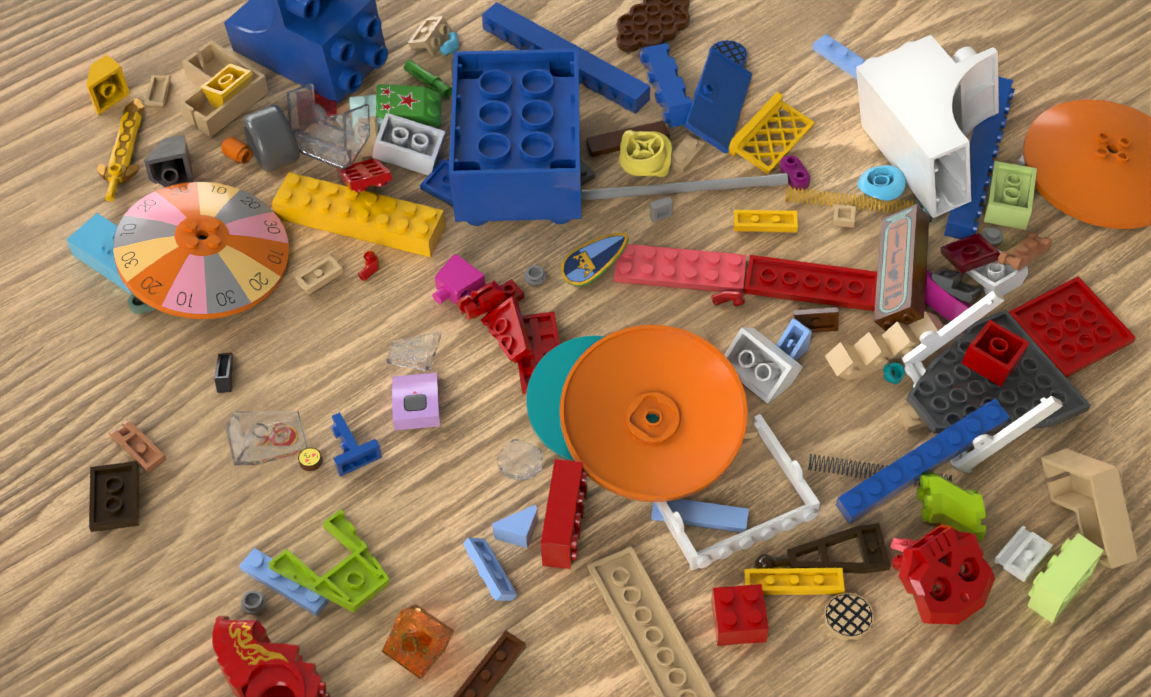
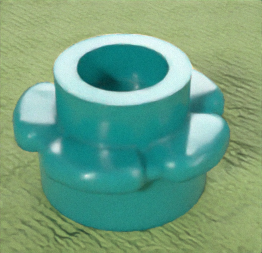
[883,362,905,384]

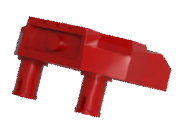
[892,524,995,624]

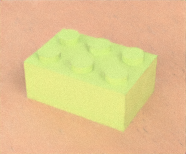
[1027,533,1104,623]

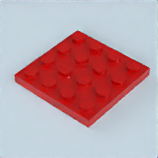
[1009,276,1136,378]

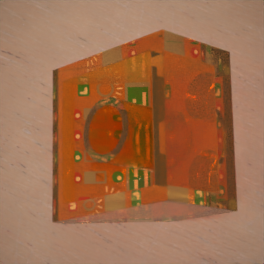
[382,604,454,679]

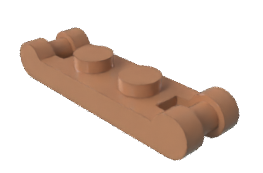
[998,232,1052,271]

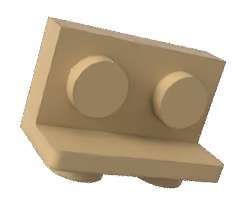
[408,16,452,56]

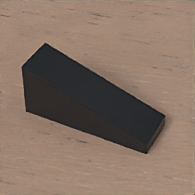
[214,353,233,393]

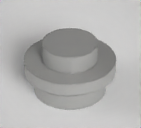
[981,227,1004,247]
[524,265,546,286]
[241,591,266,615]

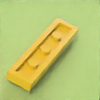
[744,568,845,595]

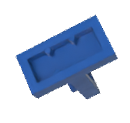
[331,412,382,477]

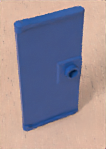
[684,48,752,153]

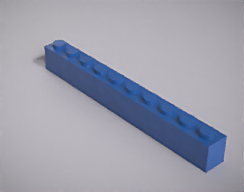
[482,2,650,114]
[944,76,1015,239]

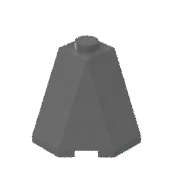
[144,134,194,187]

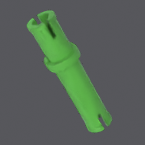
[404,60,452,99]

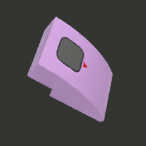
[392,373,441,430]

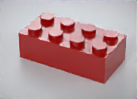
[541,459,588,569]

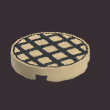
[824,593,874,641]

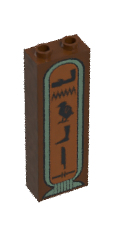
[874,204,929,331]

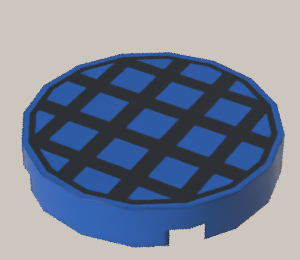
[709,40,747,67]

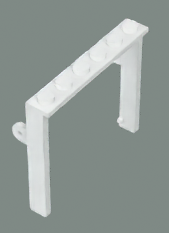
[902,291,1063,474]
[653,414,820,571]

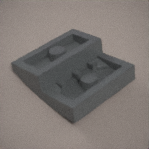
[931,268,983,303]

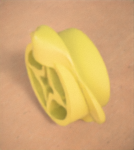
[619,130,672,178]

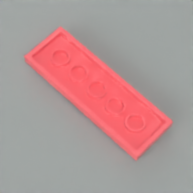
[614,244,746,294]

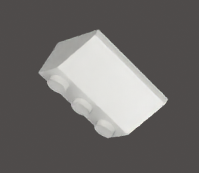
[724,327,803,404]

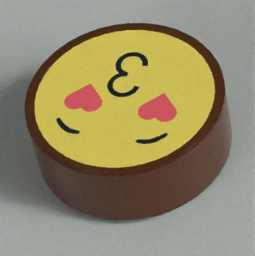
[298,448,322,471]

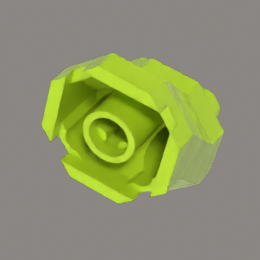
[917,472,986,542]

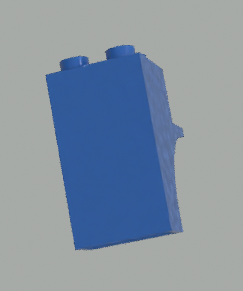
[224,0,388,104]

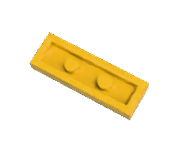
[733,210,798,232]

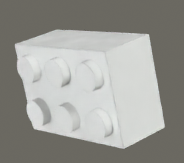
[372,113,445,175]

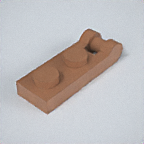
[109,419,167,474]

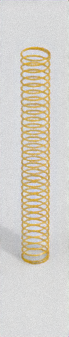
[785,187,914,214]

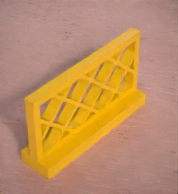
[728,92,815,175]

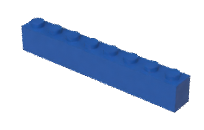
[836,398,1009,524]

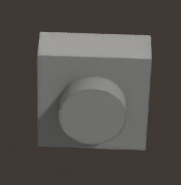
[650,197,673,223]

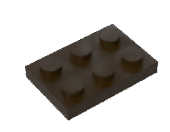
[89,461,139,532]

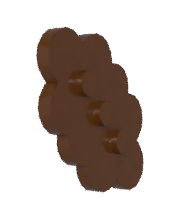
[616,0,690,52]

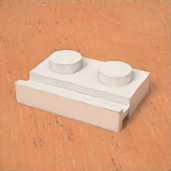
[994,526,1053,582]

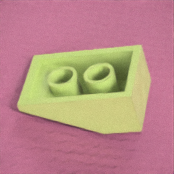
[983,161,1037,230]

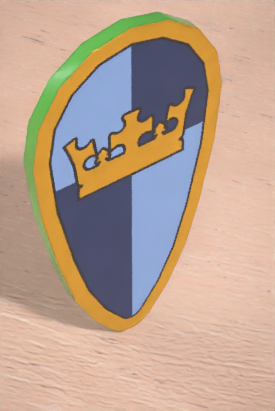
[561,233,629,286]

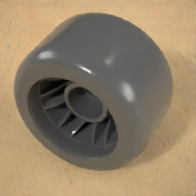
[242,105,299,172]

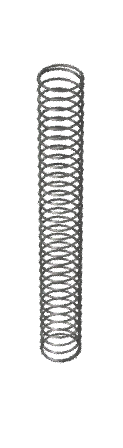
[808,454,952,487]

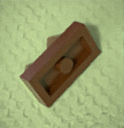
[793,307,839,333]

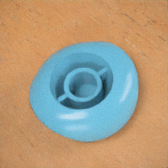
[857,165,906,201]

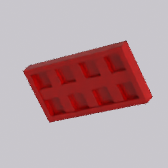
[337,158,392,192]
[517,311,560,394]

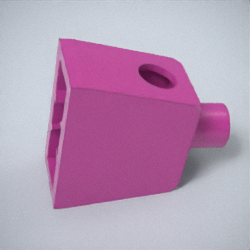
[432,254,485,305]

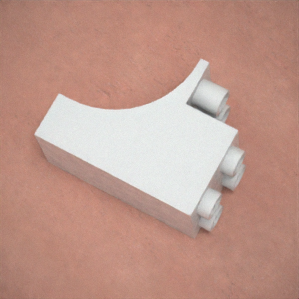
[856,35,999,218]

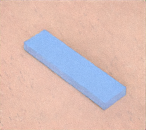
[651,499,749,533]

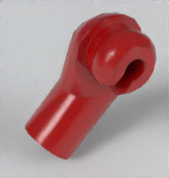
[358,251,379,281]
[711,290,745,307]

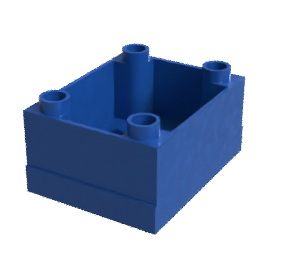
[449,49,582,226]

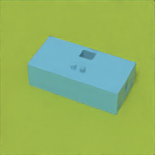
[66,213,133,295]

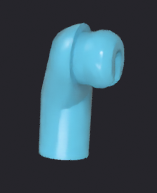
[440,32,459,55]

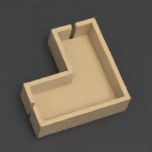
[179,40,269,138]
[1041,449,1138,569]

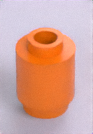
[221,136,253,164]

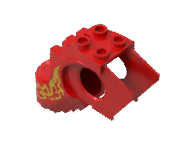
[212,616,330,697]

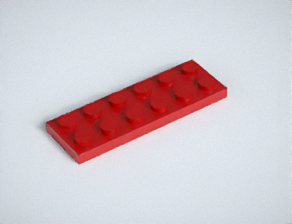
[744,255,877,311]

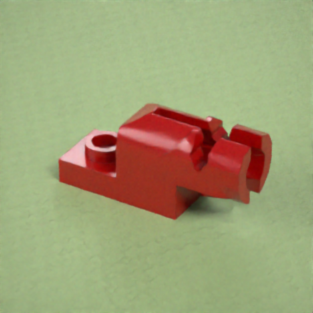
[457,279,524,320]

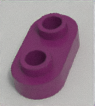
[780,155,811,191]

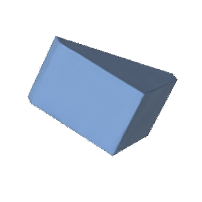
[776,318,812,361]
[492,505,538,548]

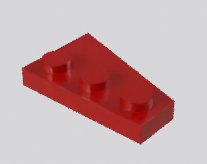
[480,296,532,363]

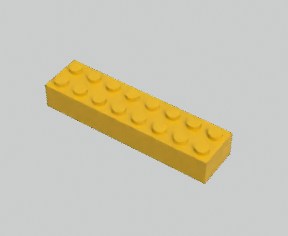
[272,172,446,258]

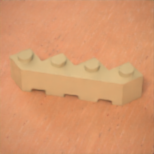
[825,311,944,380]

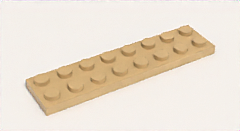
[588,546,716,697]

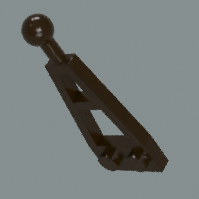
[755,523,890,574]

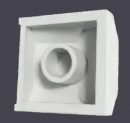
[966,249,1028,296]

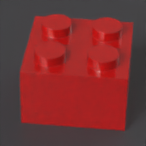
[961,320,1030,387]
[711,584,769,646]

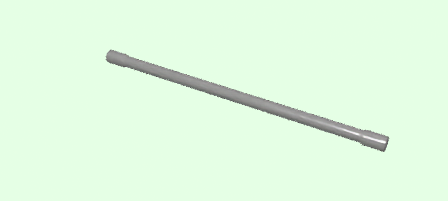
[581,173,788,201]

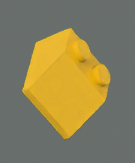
[86,54,130,115]
[200,64,253,108]

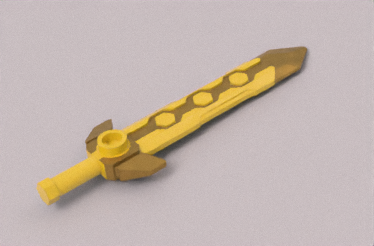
[97,98,145,202]

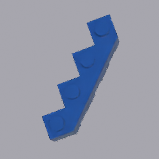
[639,43,692,127]

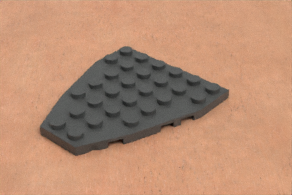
[906,309,1091,434]

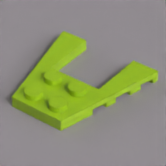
[269,509,390,613]

